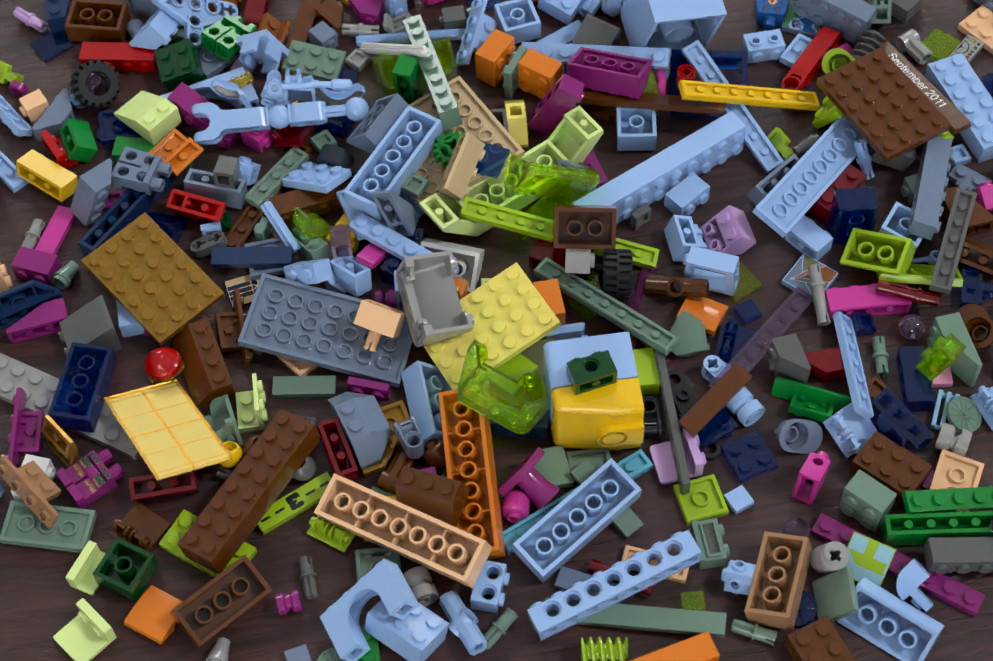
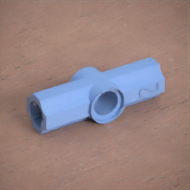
[439,590,487,655]

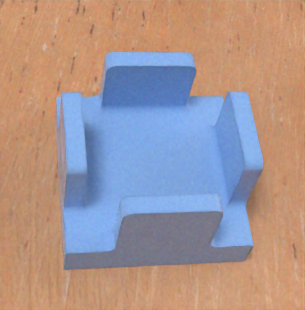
[236,29,290,74]

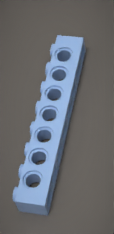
[527,530,702,641]

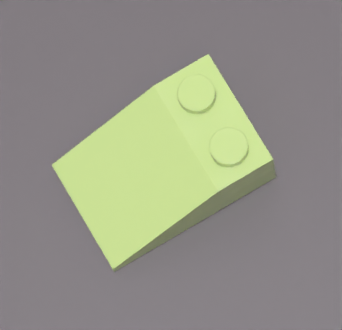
[114,91,182,145]

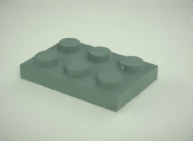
[281,40,346,81]

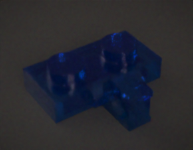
[960,268,993,307]

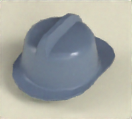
[774,418,823,454]

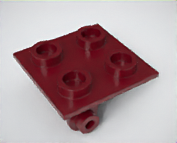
[270,124,316,147]

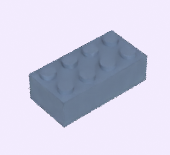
[794,0,877,45]

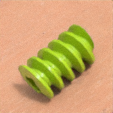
[581,637,628,661]

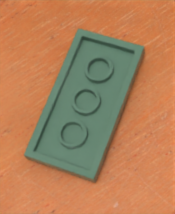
[0,500,97,553]

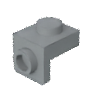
[383,12,411,33]

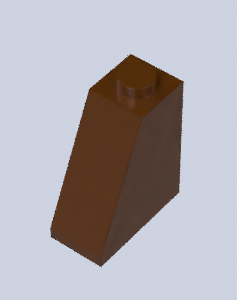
[941,186,993,237]

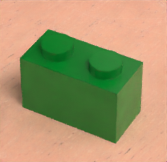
[59,118,98,163]

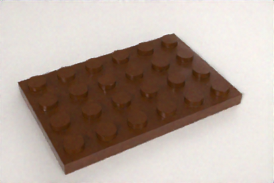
[816,47,952,162]

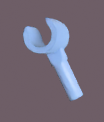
[911,250,939,265]

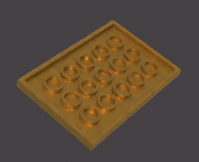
[81,212,225,346]

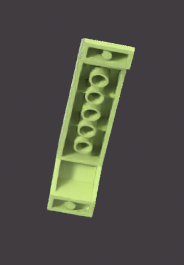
[419,105,604,237]

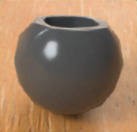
[293,456,316,481]

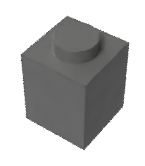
[439,5,466,29]
[213,155,240,189]

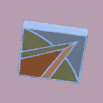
[781,253,838,303]

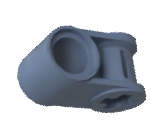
[393,416,424,459]

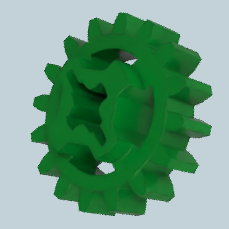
[432,129,466,168]

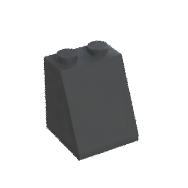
[564,14,620,69]
[58,295,122,365]

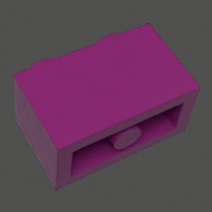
[11,246,62,286]

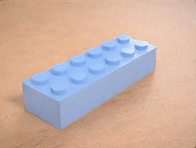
[924,53,993,163]
[343,105,444,221]
[513,458,642,583]

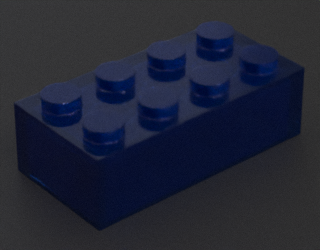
[48,342,118,433]

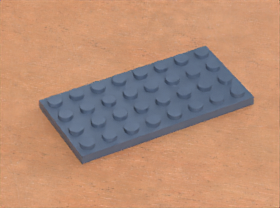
[238,273,413,388]

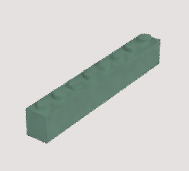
[403,14,463,130]

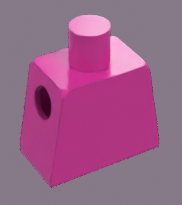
[792,451,831,506]

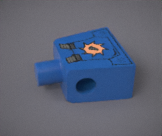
[754,0,790,31]

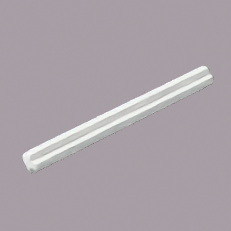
[359,42,430,57]

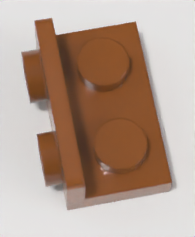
[257,12,291,45]

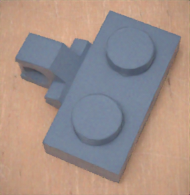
[947,163,993,192]

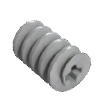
[810,541,849,574]

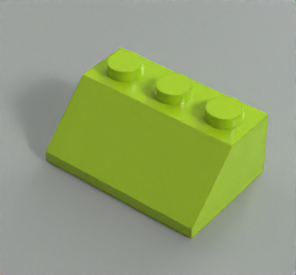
[840,228,915,276]

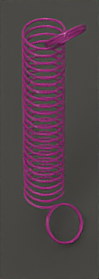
[628,266,660,312]

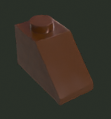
[314,0,345,41]

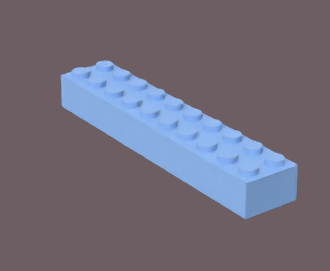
[572,111,746,224]

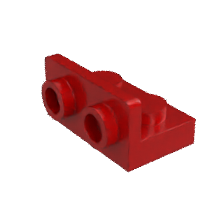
[40,129,79,170]

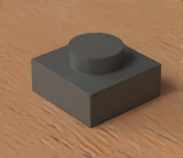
[630,204,651,230]

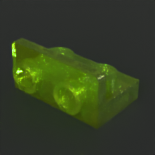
[292,207,332,238]

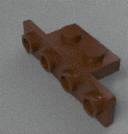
[215,289,253,368]

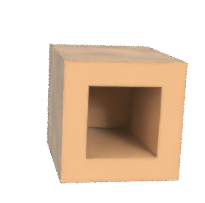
[19,89,49,123]

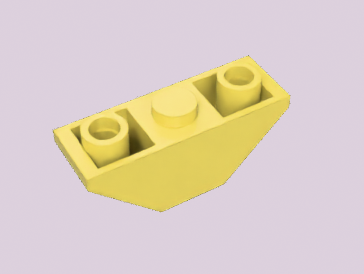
[504,99,528,148]

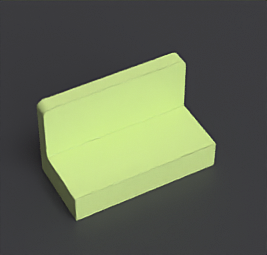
[66,540,106,596]

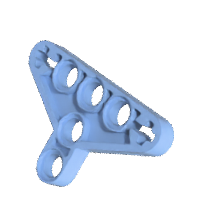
[151,0,238,47]

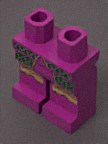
[55,448,125,509]

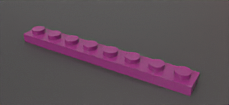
[811,513,986,617]

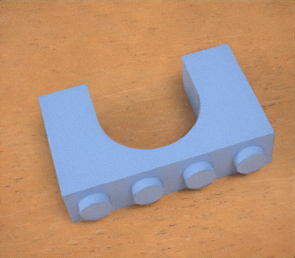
[320,559,419,661]

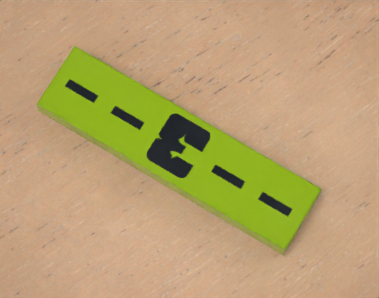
[257,472,331,535]

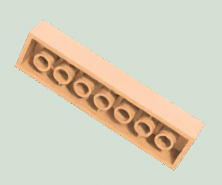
[314,473,492,588]

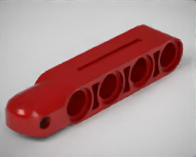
[782,26,842,91]

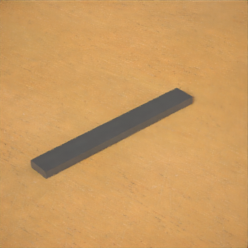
[653,348,691,494]

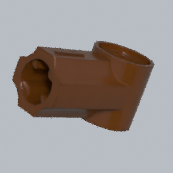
[377,451,414,495]

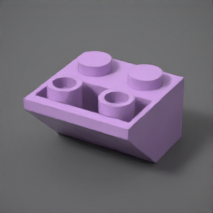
[700,205,757,256]

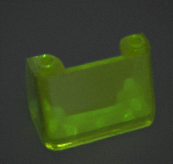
[457,340,550,434]

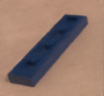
[211,246,293,268]

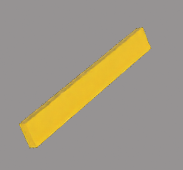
[678,80,820,111]

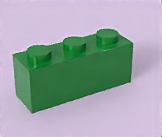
[392,54,425,104]

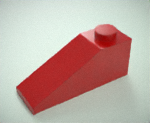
[166,189,227,222]

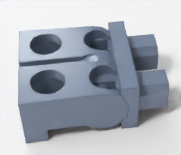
[111,146,172,195]

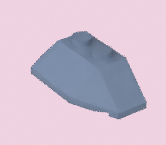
[328,392,391,469]

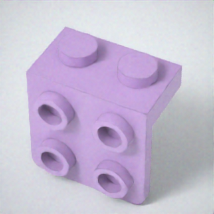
[649,429,706,484]

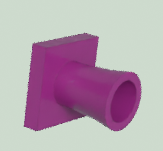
[497,447,560,510]

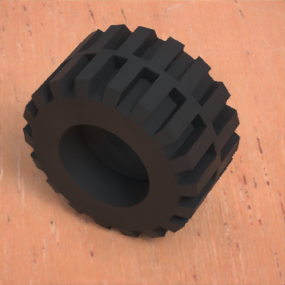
[69,60,121,109]
[602,249,633,300]

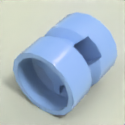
[726,387,765,427]

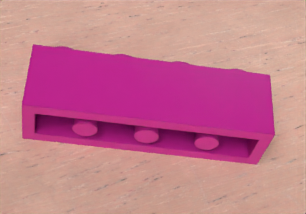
[825,282,912,321]

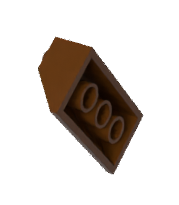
[172,317,236,410]

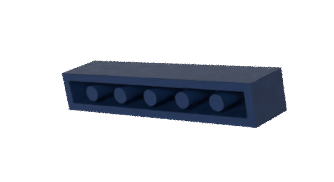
[78,174,174,257]

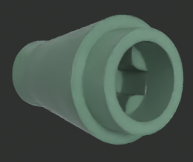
[51,261,79,290]

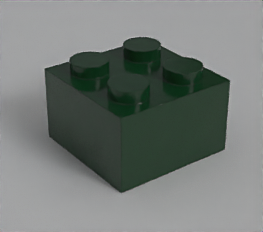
[155,38,205,92]
[92,537,159,603]

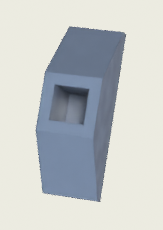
[31,89,76,142]

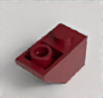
[804,347,845,383]

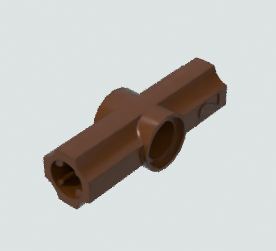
[645,275,709,298]

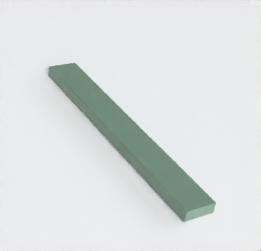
[534,257,679,356]
[545,597,727,637]

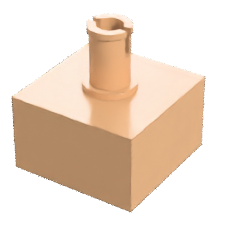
[353,299,406,352]

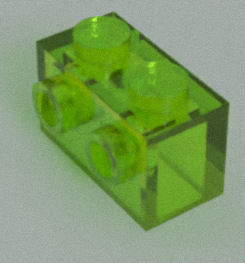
[916,332,966,381]

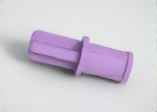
[13,7,48,33]

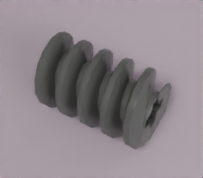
[851,29,886,59]

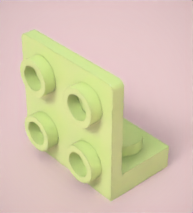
[236,373,268,433]
[53,598,117,661]

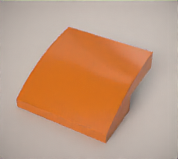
[148,128,204,176]
[676,296,729,336]
[124,585,183,644]

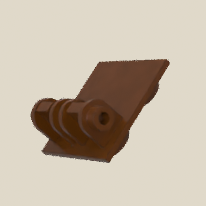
[109,502,171,552]

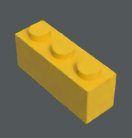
[16,149,78,202]

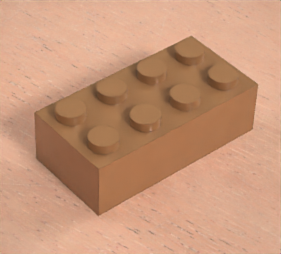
[744,531,813,630]

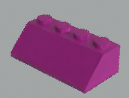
[567,47,653,99]

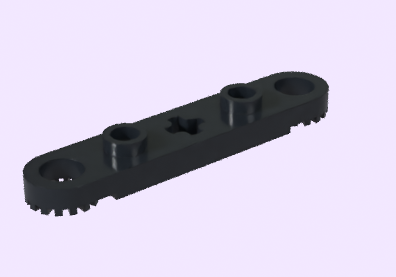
[668,370,721,461]

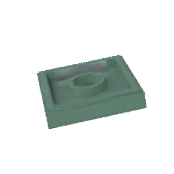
[355,547,401,582]

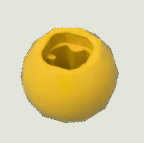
[219,441,243,468]

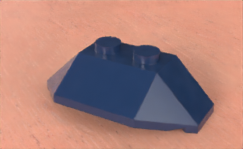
[0,280,63,330]

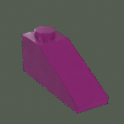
[6,298,69,344]

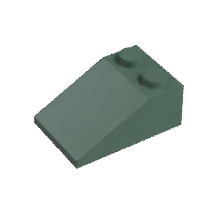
[927,312,983,387]

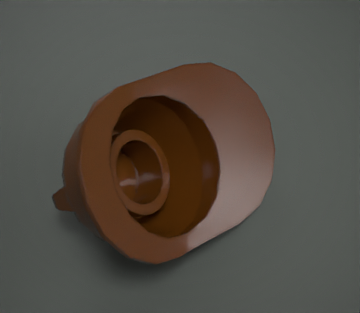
[958,304,993,349]

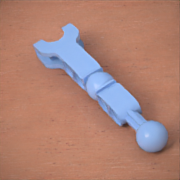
[191,97,369,145]

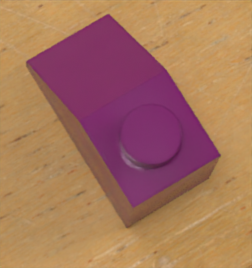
[348,0,385,25]

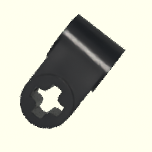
[643,396,662,438]

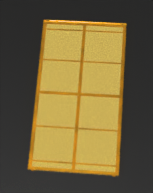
[104,379,232,481]

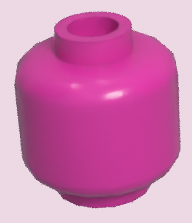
[501,489,531,523]

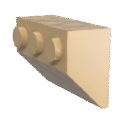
[437,132,486,201]

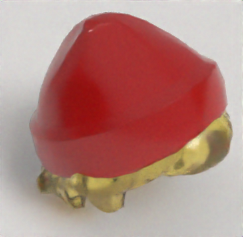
[144,347,184,383]

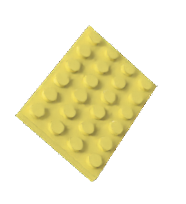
[423,262,561,390]

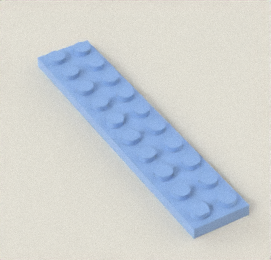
[752,115,868,238]

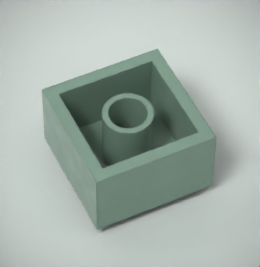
[838,469,897,532]

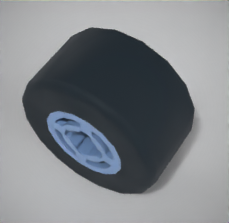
[316,144,355,169]

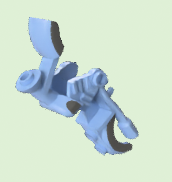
[210,69,365,109]

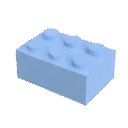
[364,599,449,661]

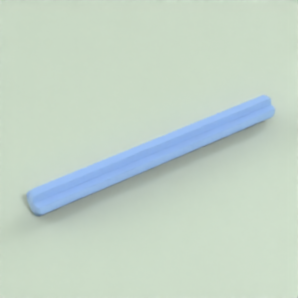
[356,28,465,47]

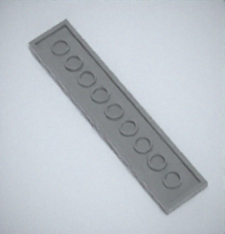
[0,353,140,460]

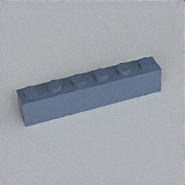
[907,136,954,240]

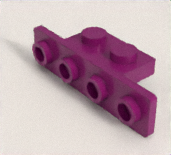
[6,387,45,468]

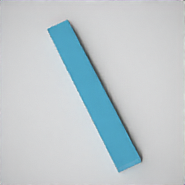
[503,449,653,555]

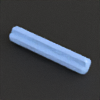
[261,201,300,253]

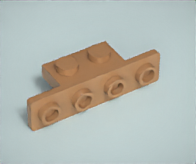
[0,454,61,529]

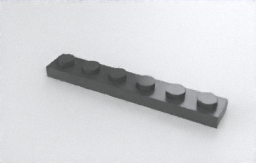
[929,188,977,295]

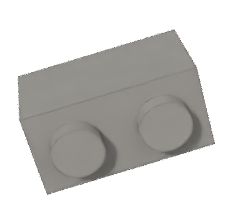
[565,248,595,274]

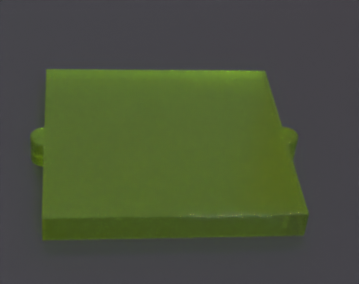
[922,28,961,61]
[719,261,762,303]

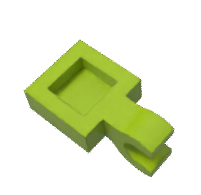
[0,60,24,84]
[767,127,797,159]

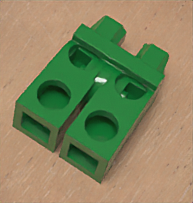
[201,15,257,63]

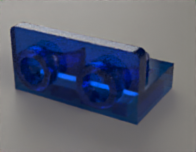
[314,116,355,138]

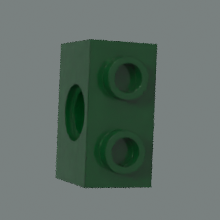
[566,350,618,395]

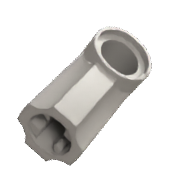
[895,29,933,65]

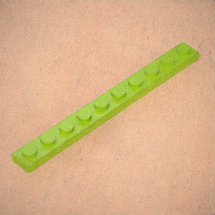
[460,196,660,270]

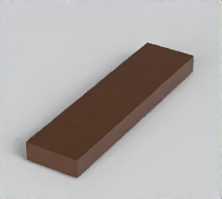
[678,363,753,438]

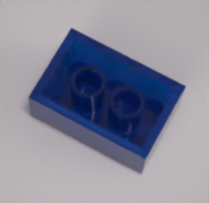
[827,186,880,244]

